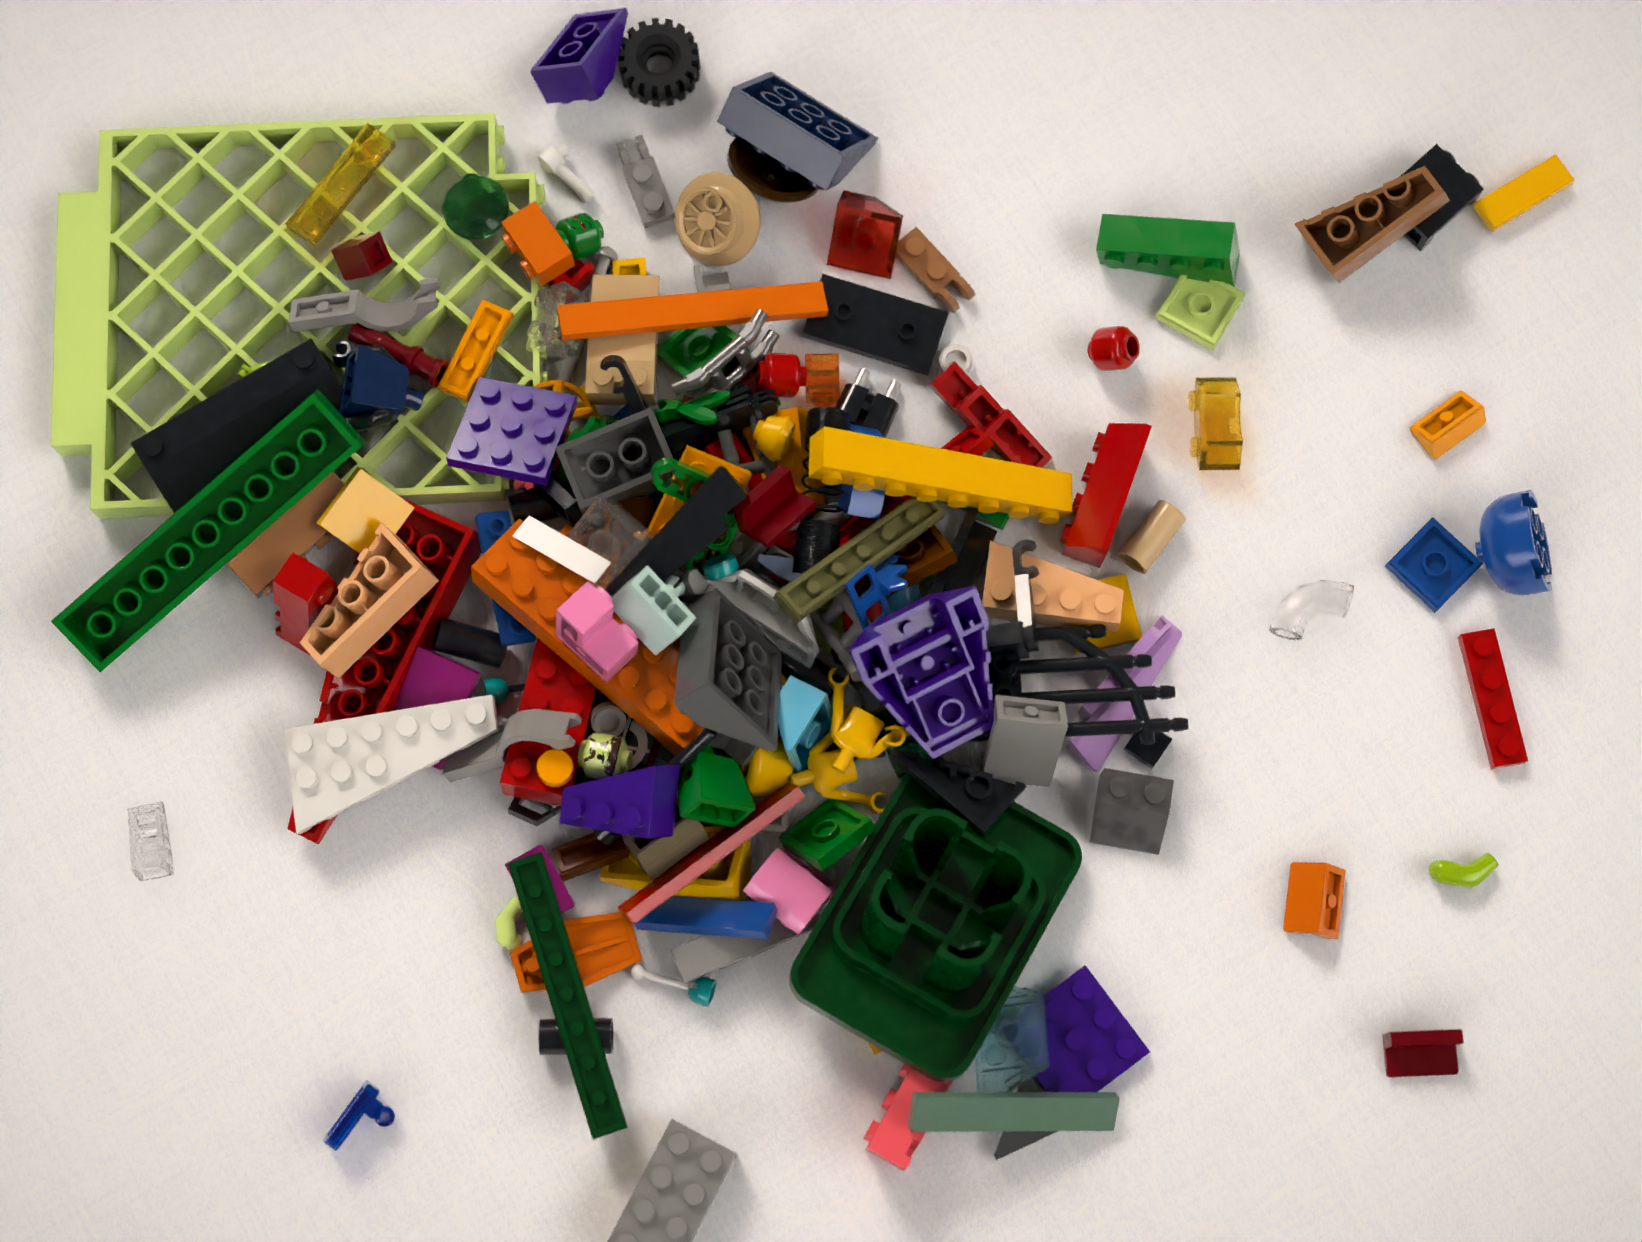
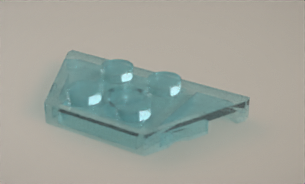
[975,986,1049,1092]

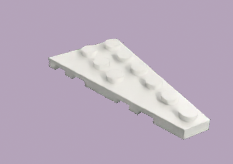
[284,695,499,834]

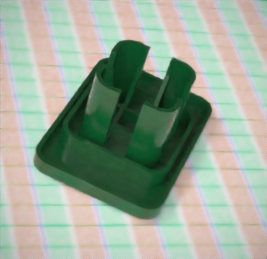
[789,758,1082,1082]

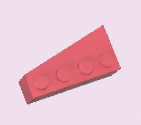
[863,1064,953,1171]

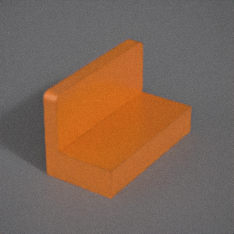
[1283,862,1346,939]

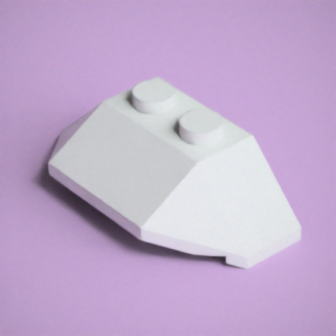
[704,569,819,669]

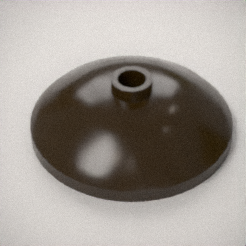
[727,138,819,203]

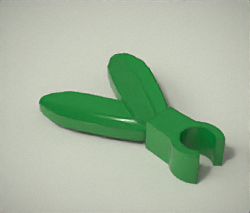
[653,390,731,425]

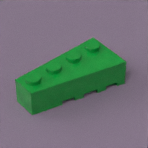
[1096,214,1240,287]

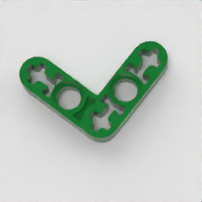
[651,458,738,576]

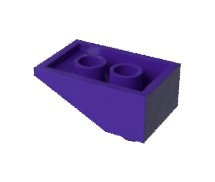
[530,8,628,104]

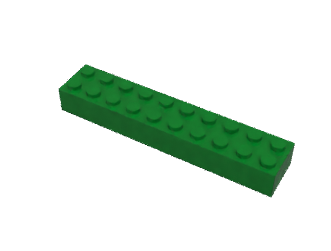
[51,389,365,672]

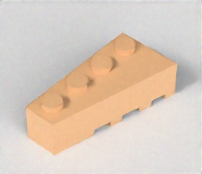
[300,522,439,678]
[982,541,1124,632]

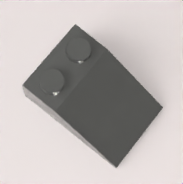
[555,407,674,511]

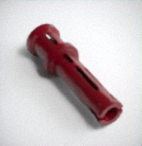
[348,323,449,388]

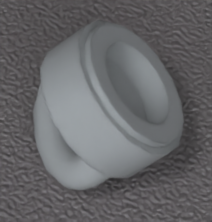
[590,701,627,736]

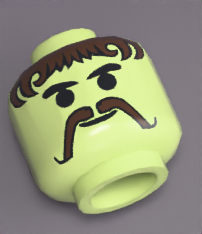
[578,733,633,779]

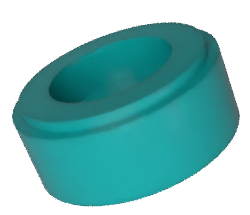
[702,553,739,581]

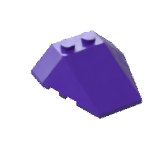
[848,586,994,759]

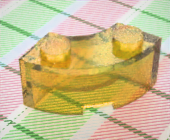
[1188,377,1243,470]

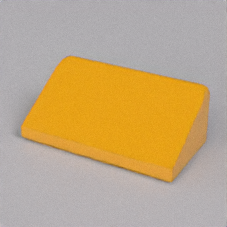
[1410,390,1486,459]

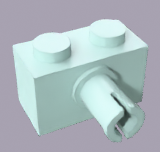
[612,565,696,656]

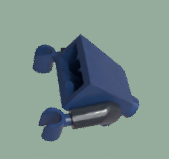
[332,341,424,432]

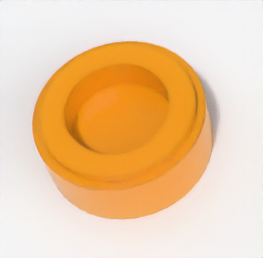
[537,749,574,787]

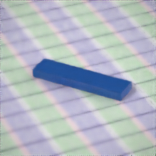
[634,896,778,939]

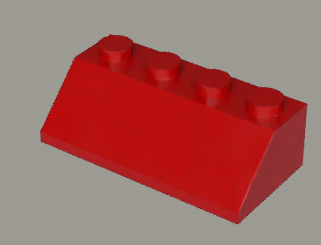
[1059,423,1152,568]

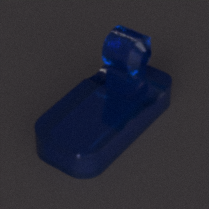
[323,1080,395,1151]

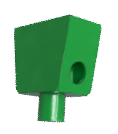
[678,745,756,827]

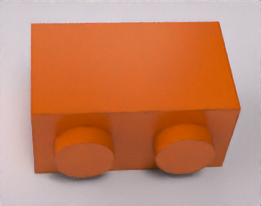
[501,201,575,287]

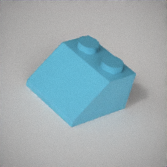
[778,675,833,773]

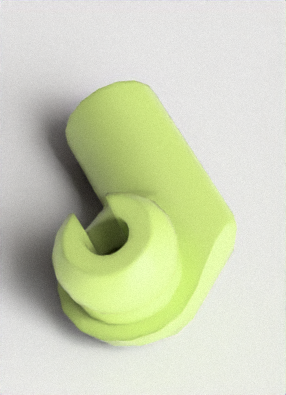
[495,896,523,951]

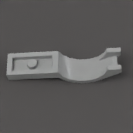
[288,277,441,332]
[442,709,582,782]

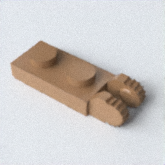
[891,227,975,313]

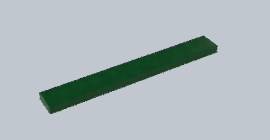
[508,852,628,1140]

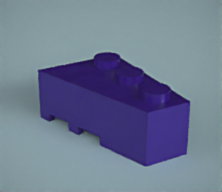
[560,765,680,839]

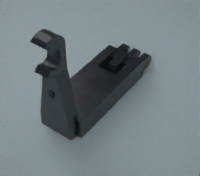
[600,355,778,456]
[986,539,1040,664]

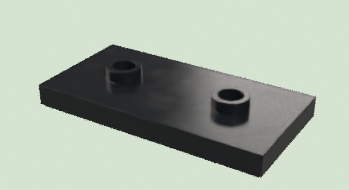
[802,274,949,376]

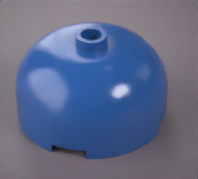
[1475,490,1552,595]

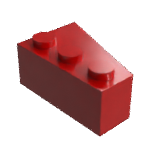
[273,552,339,655]

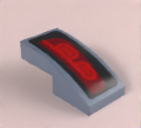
[757,554,801,586]

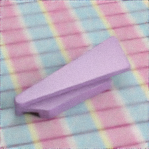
[1066,615,1182,772]

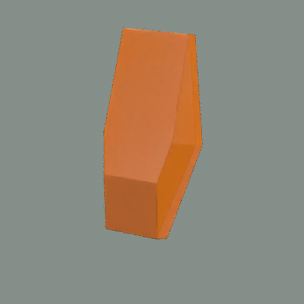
[510,912,642,993]

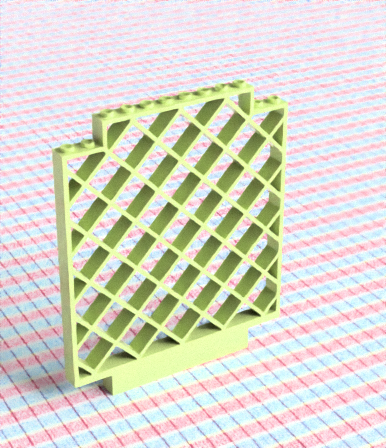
[51,113,549,519]

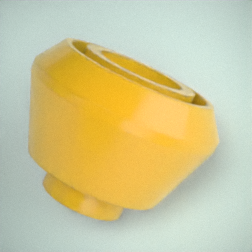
[753,416,795,462]

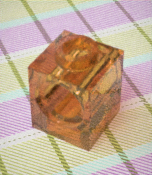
[805,353,840,407]

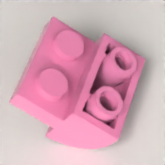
[743,846,839,935]

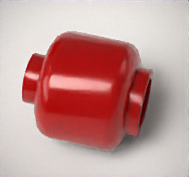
[1087,326,1140,371]
[757,353,807,397]

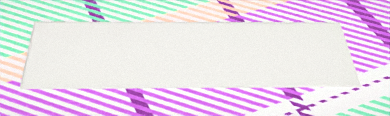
[512,516,612,584]

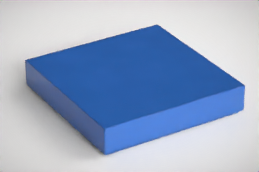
[1385,517,1483,612]

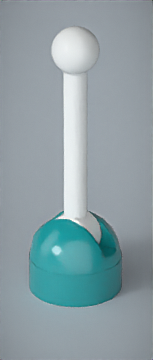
[631,965,716,1007]

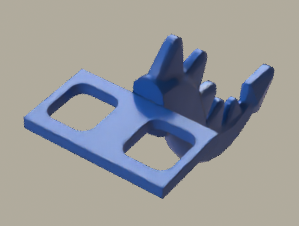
[844,555,908,631]

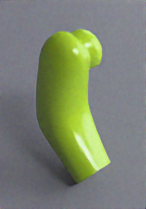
[1429,853,1498,887]

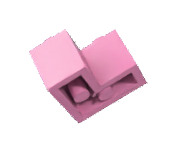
[556,581,638,683]

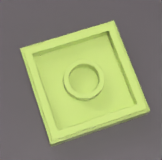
[1155,275,1246,350]

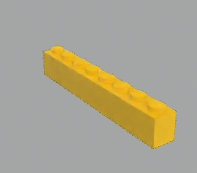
[809,426,1072,524]

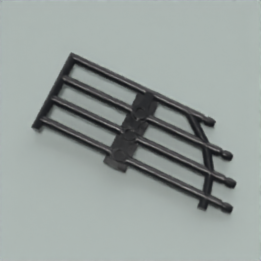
[874,624,1189,758]

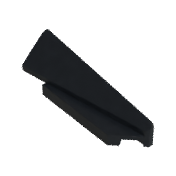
[605,466,748,598]

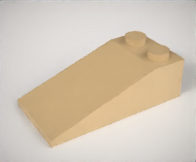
[585,274,660,406]

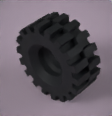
[618,18,700,107]

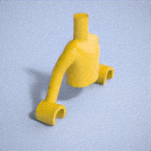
[827,668,903,774]
[790,705,885,814]

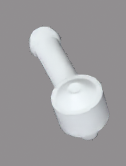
[537,144,595,202]

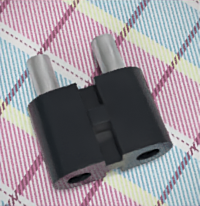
[835,368,901,438]

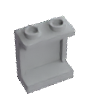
[979,695,1068,787]

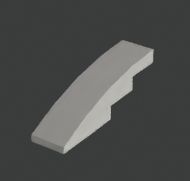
[671,917,815,984]

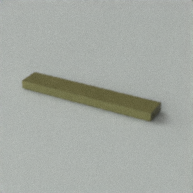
[773,496,947,624]

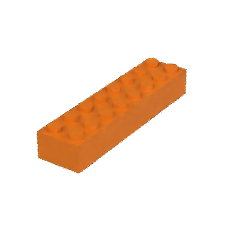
[471,518,705,756]

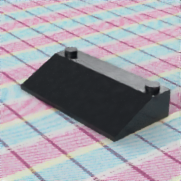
[130,338,370,513]

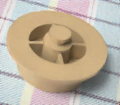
[675,172,761,266]

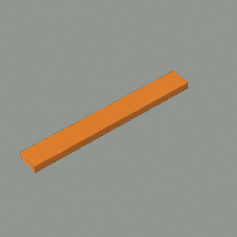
[557,281,828,341]

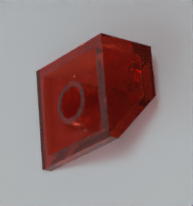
[826,190,903,279]

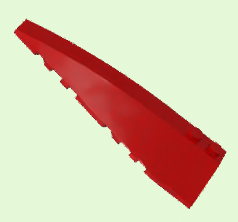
[287,498,482,844]

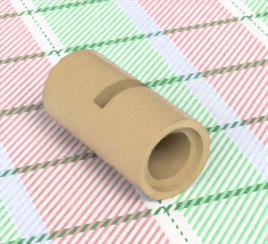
[1118,500,1186,574]

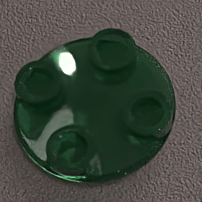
[441,173,509,240]

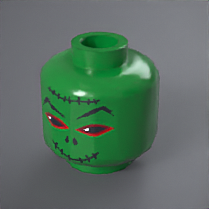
[555,213,604,261]

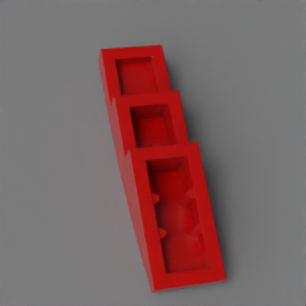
[928,361,1053,468]

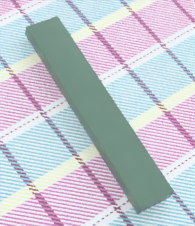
[907,1092,1120,1132]

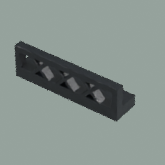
[928,507,998,595]

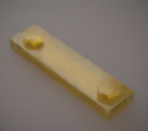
[285,123,396,247]

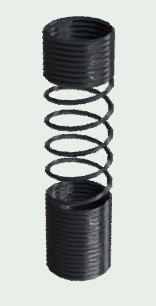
[793,406,851,574]

